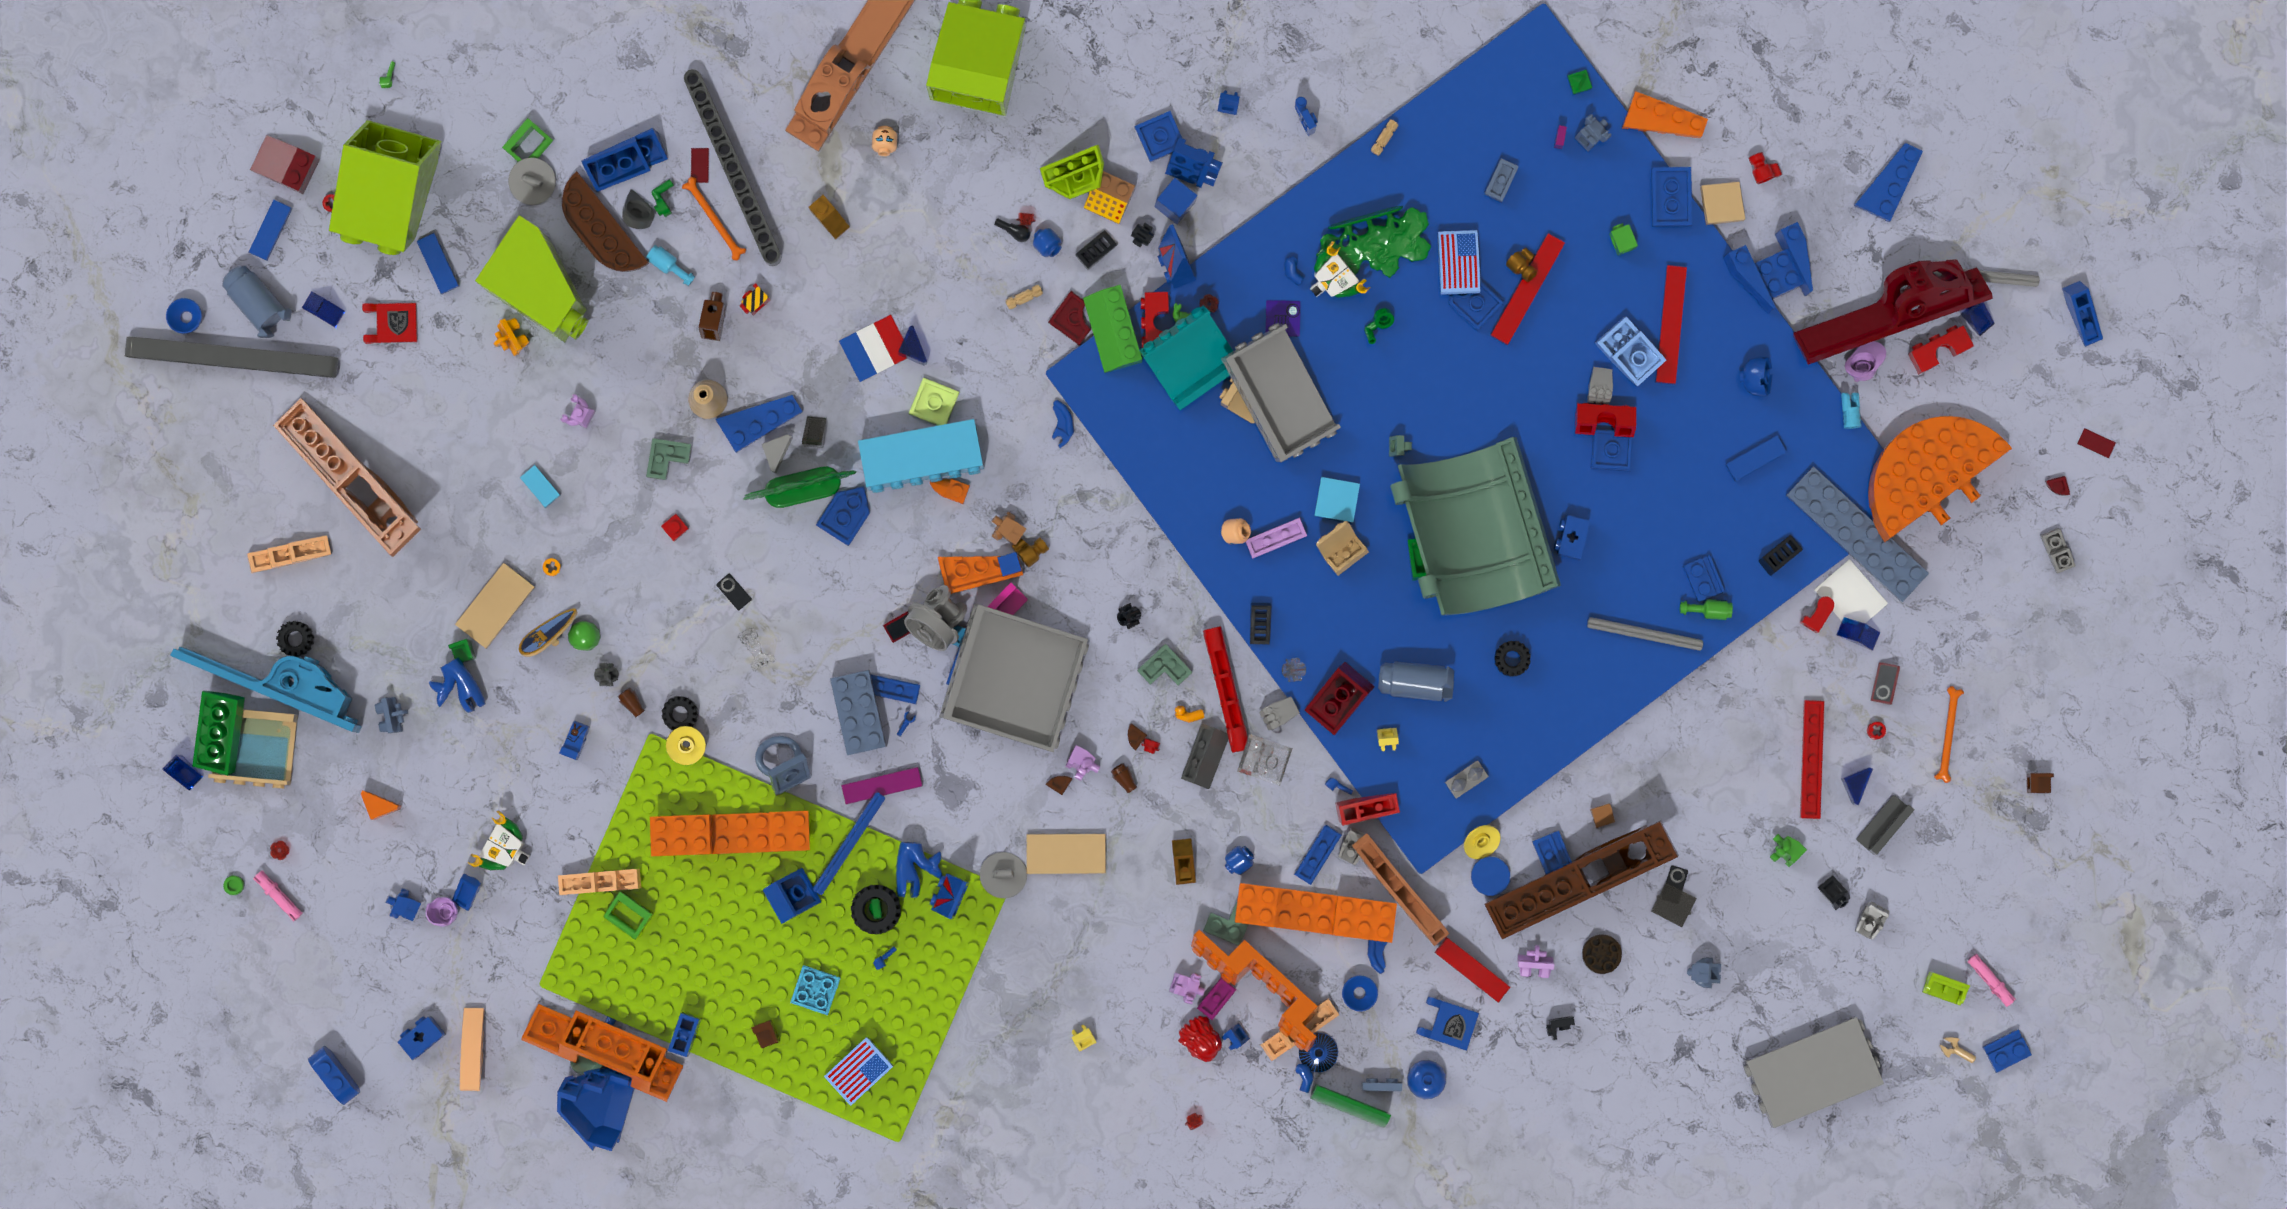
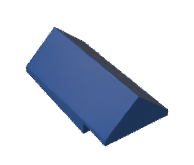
[581,128,668,192]

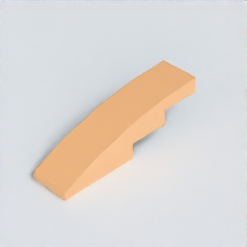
[247,535,331,573]
[558,869,641,895]
[1261,998,1339,1061]
[460,1008,485,1091]

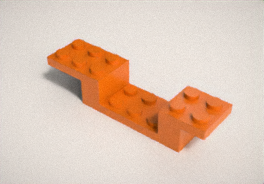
[650,811,810,856]
[1235,883,1397,943]
[1191,930,1318,1052]
[521,1004,683,1102]

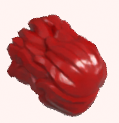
[1178,1016,1222,1062]

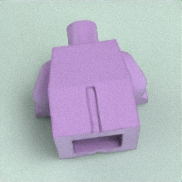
[560,394,596,429]
[1065,745,1100,781]
[1169,973,1205,1005]

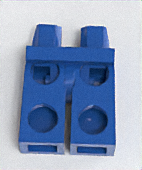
[1165,137,1223,188]

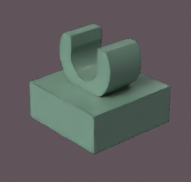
[1389,435,1412,457]

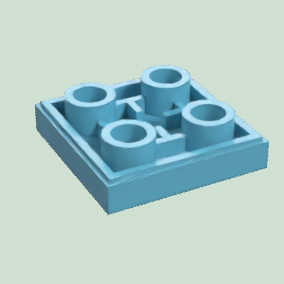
[1314,477,1360,523]
[790,965,841,1015]

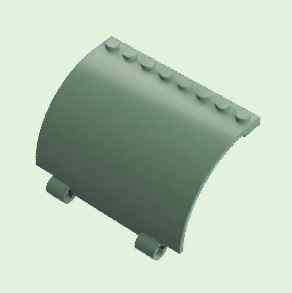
[1390,437,1561,615]

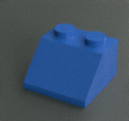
[763,868,821,924]

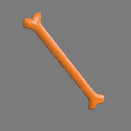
[682,177,746,261]
[1934,686,1964,783]

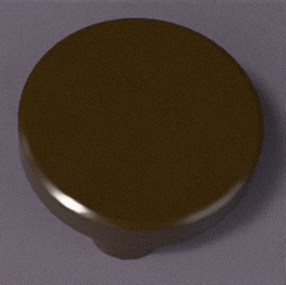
[1582,934,1622,974]

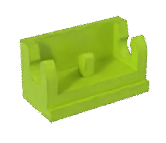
[1922,972,1970,1005]

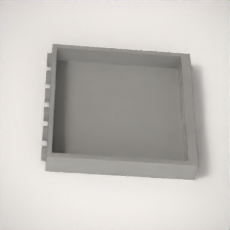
[939,604,1089,752]

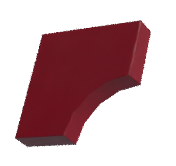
[1048,291,1091,346]

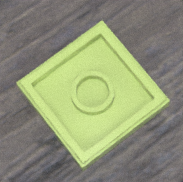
[909,378,960,426]

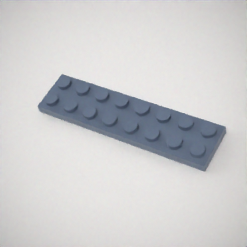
[1786,466,1929,603]

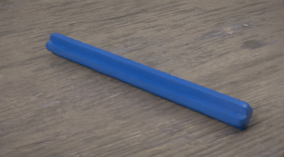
[813,792,885,895]

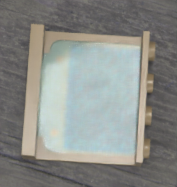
[208,710,298,789]

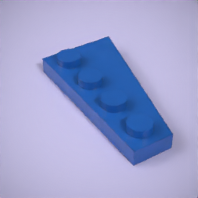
[1854,143,1923,222]
[715,395,803,453]

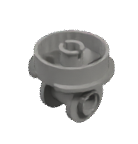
[904,585,967,651]

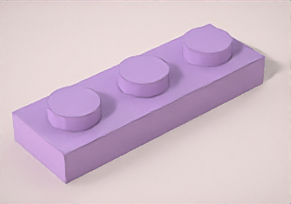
[1246,518,1307,559]

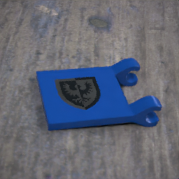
[1416,997,1479,1051]

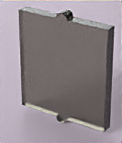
[1651,883,1697,927]

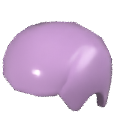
[425,897,458,927]

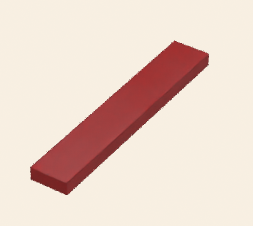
[1491,233,1565,345]
[1655,265,1687,384]
[1800,700,1824,819]

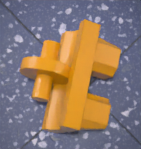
[493,318,529,356]

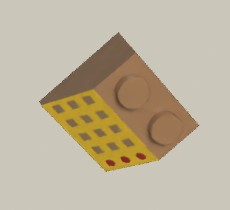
[1084,171,1135,224]

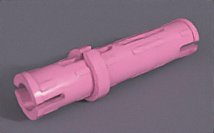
[253,870,303,922]
[1967,954,2016,1007]

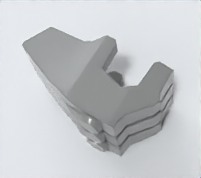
[1587,367,1613,405]
[1259,697,1300,730]
[1338,827,1371,865]
[1855,902,1890,940]

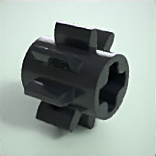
[1131,223,1155,247]
[1117,603,1141,629]

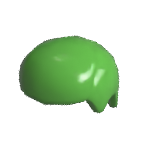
[568,621,600,651]

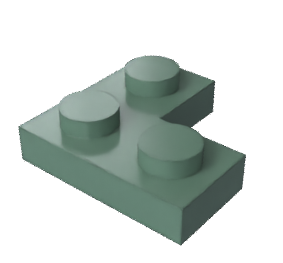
[646,438,692,480]
[1137,644,1192,686]
[1203,902,1249,946]

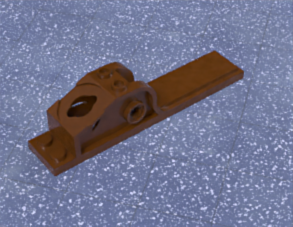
[1484,820,1679,939]

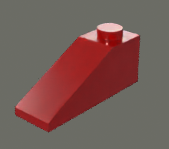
[1335,793,1400,826]

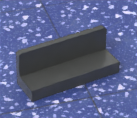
[1181,724,1228,789]
[1856,795,1915,855]

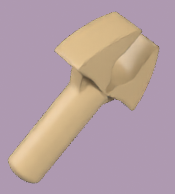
[1939,1037,1976,1063]

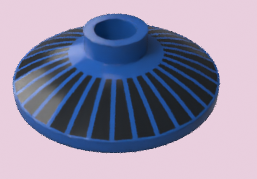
[1299,1033,1338,1072]

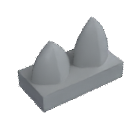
[1445,760,1489,799]

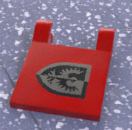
[362,303,417,344]

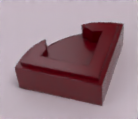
[2045,476,2071,496]

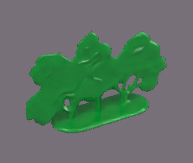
[1316,206,1431,278]
[743,466,857,508]

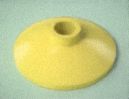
[666,726,706,765]
[1464,825,1501,859]

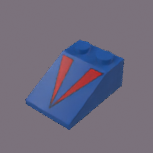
[1157,224,1196,288]
[930,873,969,919]

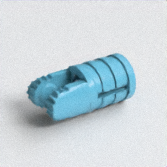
[1841,393,1862,429]

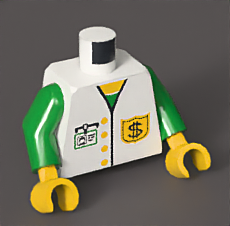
[1310,241,1371,298]
[468,811,530,871]

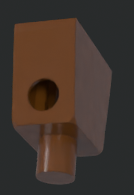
[698,292,725,341]

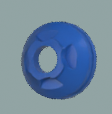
[166,298,202,334]
[1342,975,1378,1012]

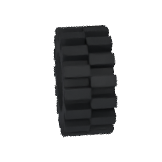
[276,621,314,657]
[1494,641,1531,677]
[662,696,698,730]

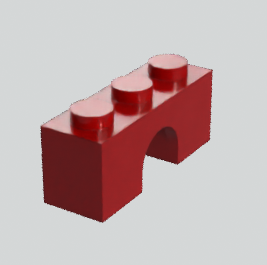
[1141,292,1169,348]
[1908,325,1974,375]
[1575,403,1636,438]

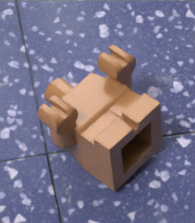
[992,512,1026,545]

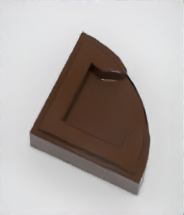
[1128,724,1147,751]
[1046,776,1072,795]

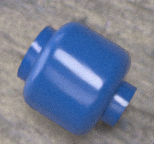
[1033,228,1062,257]
[1225,846,1254,875]

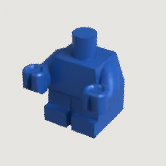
[385,888,421,921]

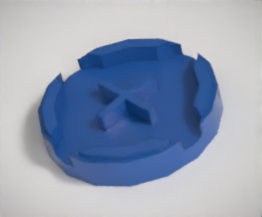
[1471,857,1510,896]

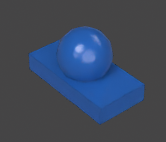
[452,873,481,911]

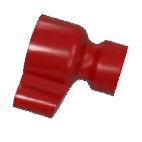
[1748,152,1782,184]

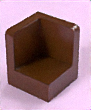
[2027,773,2054,793]
[751,1020,780,1048]

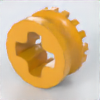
[543,558,561,576]

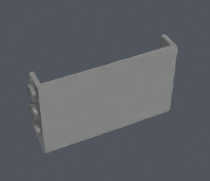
[1221,323,1341,462]
[1743,1017,1884,1128]

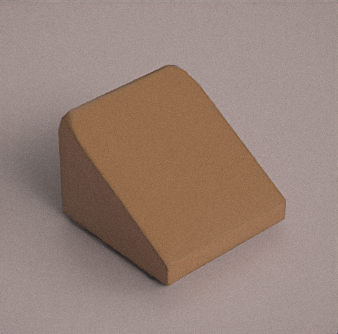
[1590,803,1615,828]

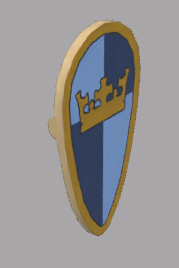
[519,608,578,657]

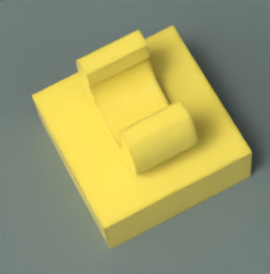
[1377,728,1399,751]
[1071,1025,1097,1052]

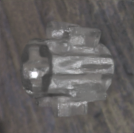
[1282,658,1306,682]

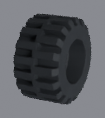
[851,885,902,934]

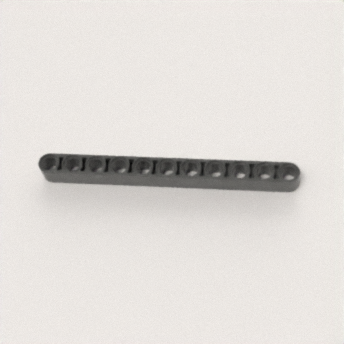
[684,69,782,266]
[125,337,339,378]

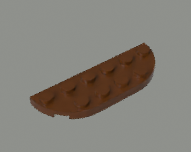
[562,171,649,272]

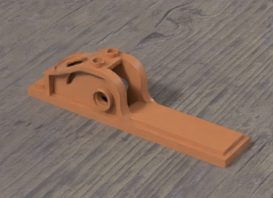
[785,0,915,152]
[273,398,421,557]

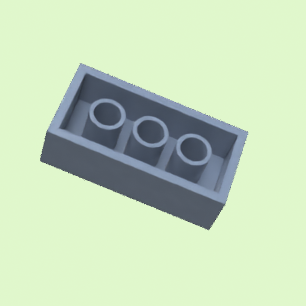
[830,670,887,756]

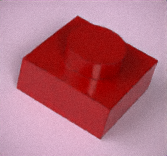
[661,514,689,542]

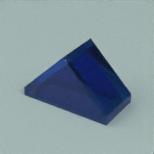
[302,291,345,328]
[1960,302,1995,336]
[898,325,927,366]
[1836,617,1880,651]
[162,755,203,790]
[1841,767,1873,806]

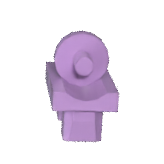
[1517,945,1554,978]

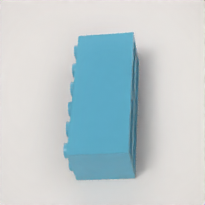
[858,419,984,493]

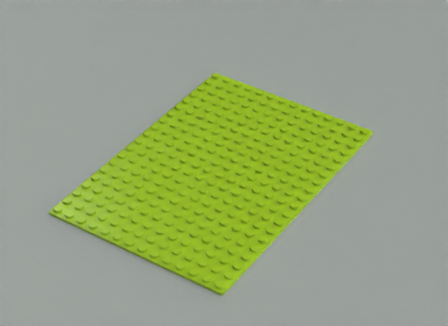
[539,734,1006,1142]

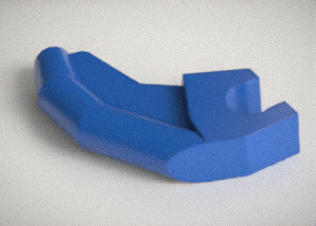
[1052,400,1074,449]
[1367,940,1388,974]

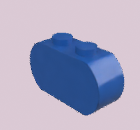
[308,1046,360,1105]

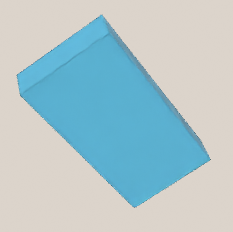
[520,465,561,508]

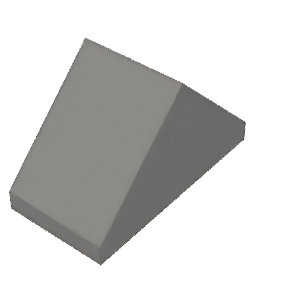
[762,435,793,473]

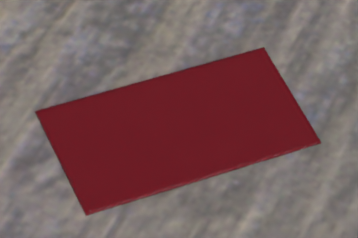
[691,148,709,183]
[2077,428,2116,458]

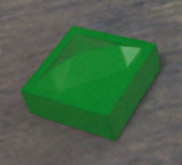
[1567,70,1592,95]
[869,898,883,919]

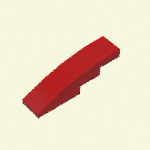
[1434,937,1510,1003]

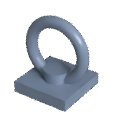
[755,736,811,796]

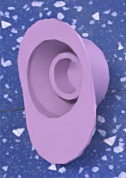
[1845,341,1887,382]

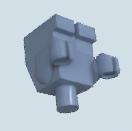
[1575,114,1611,151]
[1687,957,1721,988]

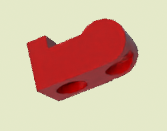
[1800,596,1834,633]

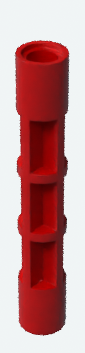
[1203,626,1251,753]

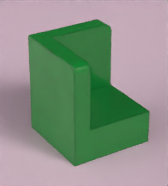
[448,639,476,663]

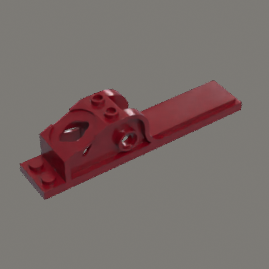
[1793,259,1993,365]

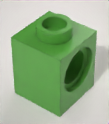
[1609,223,1638,256]

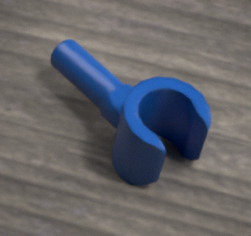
[897,711,916,737]
[1325,778,1353,795]
[873,946,897,970]

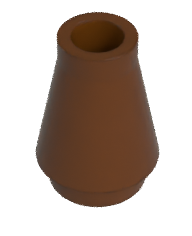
[617,688,645,718]
[1111,763,1137,793]

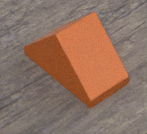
[361,790,401,820]

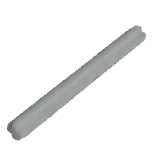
[1934,269,2040,287]
[1587,617,1703,651]

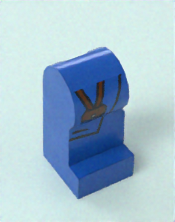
[559,721,590,760]

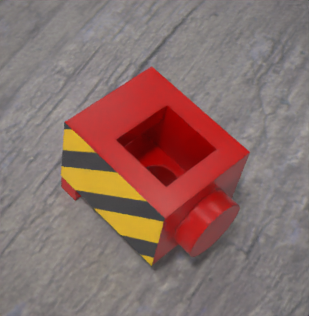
[739,283,770,316]

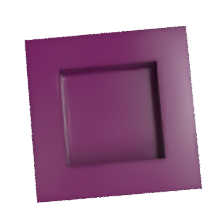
[1554,125,1567,149]

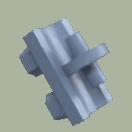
[374,697,408,733]

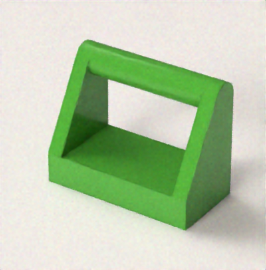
[502,118,553,162]
[603,891,654,940]

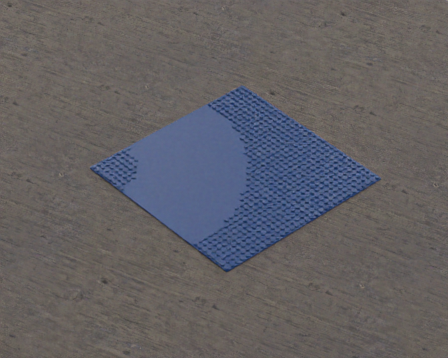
[1046,4,1883,874]

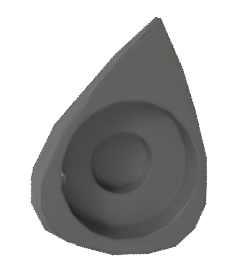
[622,189,654,229]

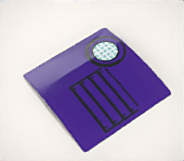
[1265,300,1300,337]

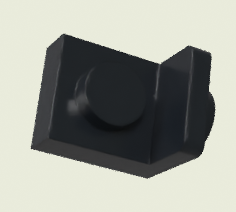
[1818,875,1850,910]
[1546,1016,1575,1040]

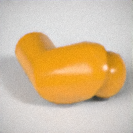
[1175,706,1204,723]

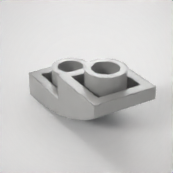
[2040,528,2076,573]

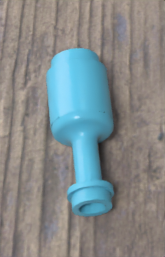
[646,245,695,286]

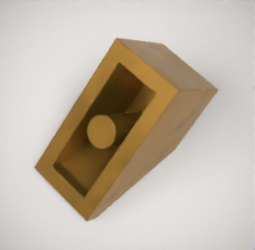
[808,195,850,240]
[1172,838,1196,885]

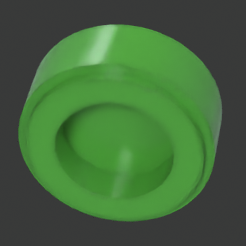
[223,876,244,895]

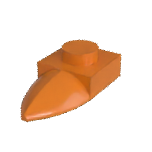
[930,478,970,504]

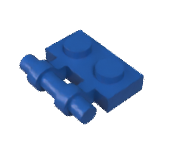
[1295,97,1318,136]

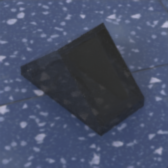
[802,416,826,448]

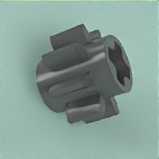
[594,663,619,686]

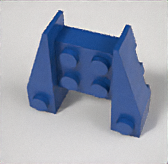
[1723,222,1813,313]

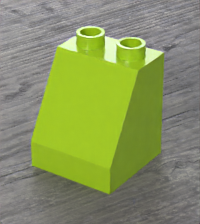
[926,0,1026,116]
[329,120,442,255]
[475,215,589,343]

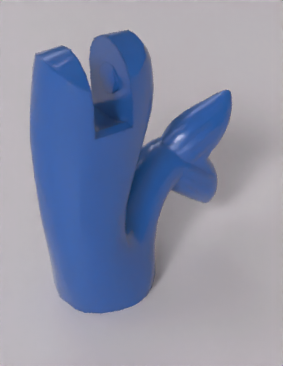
[429,657,486,713]
[896,842,942,898]

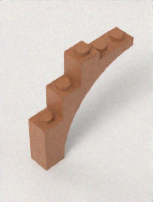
[1352,833,1450,946]

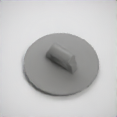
[508,158,556,205]
[980,852,1027,898]

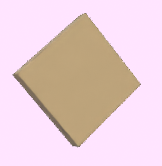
[1700,182,1745,225]

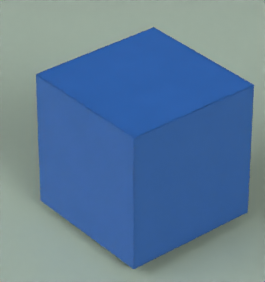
[1154,178,1198,225]

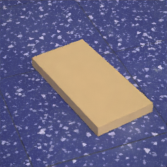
[455,563,535,649]
[1027,834,1106,874]

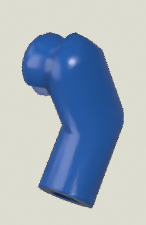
[1295,1064,1314,1093]

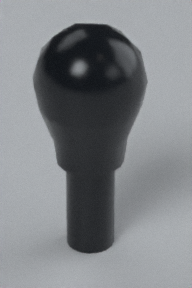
[994,218,1030,242]

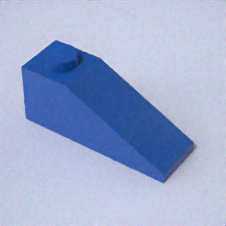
[2062,281,2103,347]

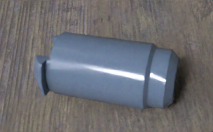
[222,266,292,338]
[1378,661,1455,702]

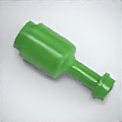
[1680,599,1733,620]

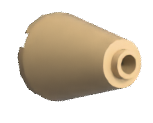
[688,380,728,419]

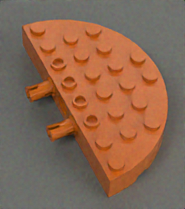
[1868,416,2012,542]

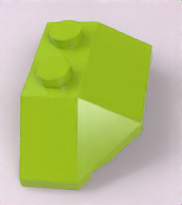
[1040,145,1104,199]

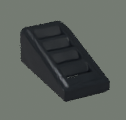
[1075,230,1117,270]
[1759,535,1803,576]
[1250,603,1271,644]

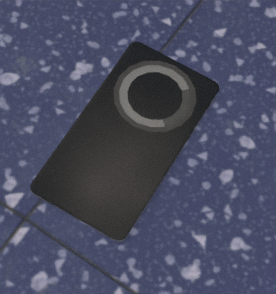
[716,573,752,611]
[1661,865,1688,904]

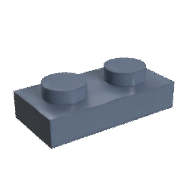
[1484,158,1519,203]
[1362,1078,1402,1091]

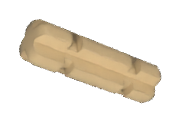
[1371,120,1398,156]
[1005,285,1043,309]

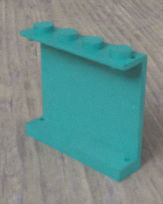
[1139,305,1233,410]

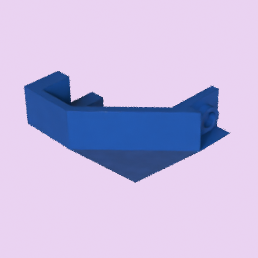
[557,1067,635,1151]

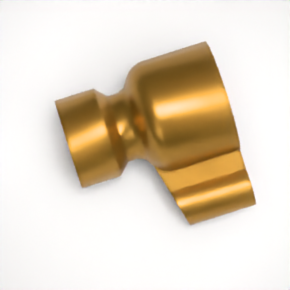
[1506,248,1538,282]
[1011,537,1049,568]

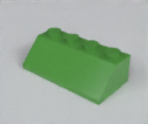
[1083,285,1142,373]

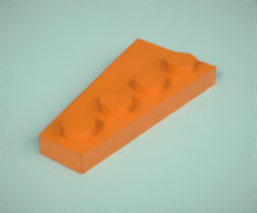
[1622,91,1708,138]
[938,556,1023,594]

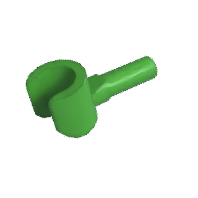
[379,61,395,88]

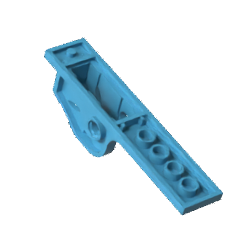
[170,647,362,733]

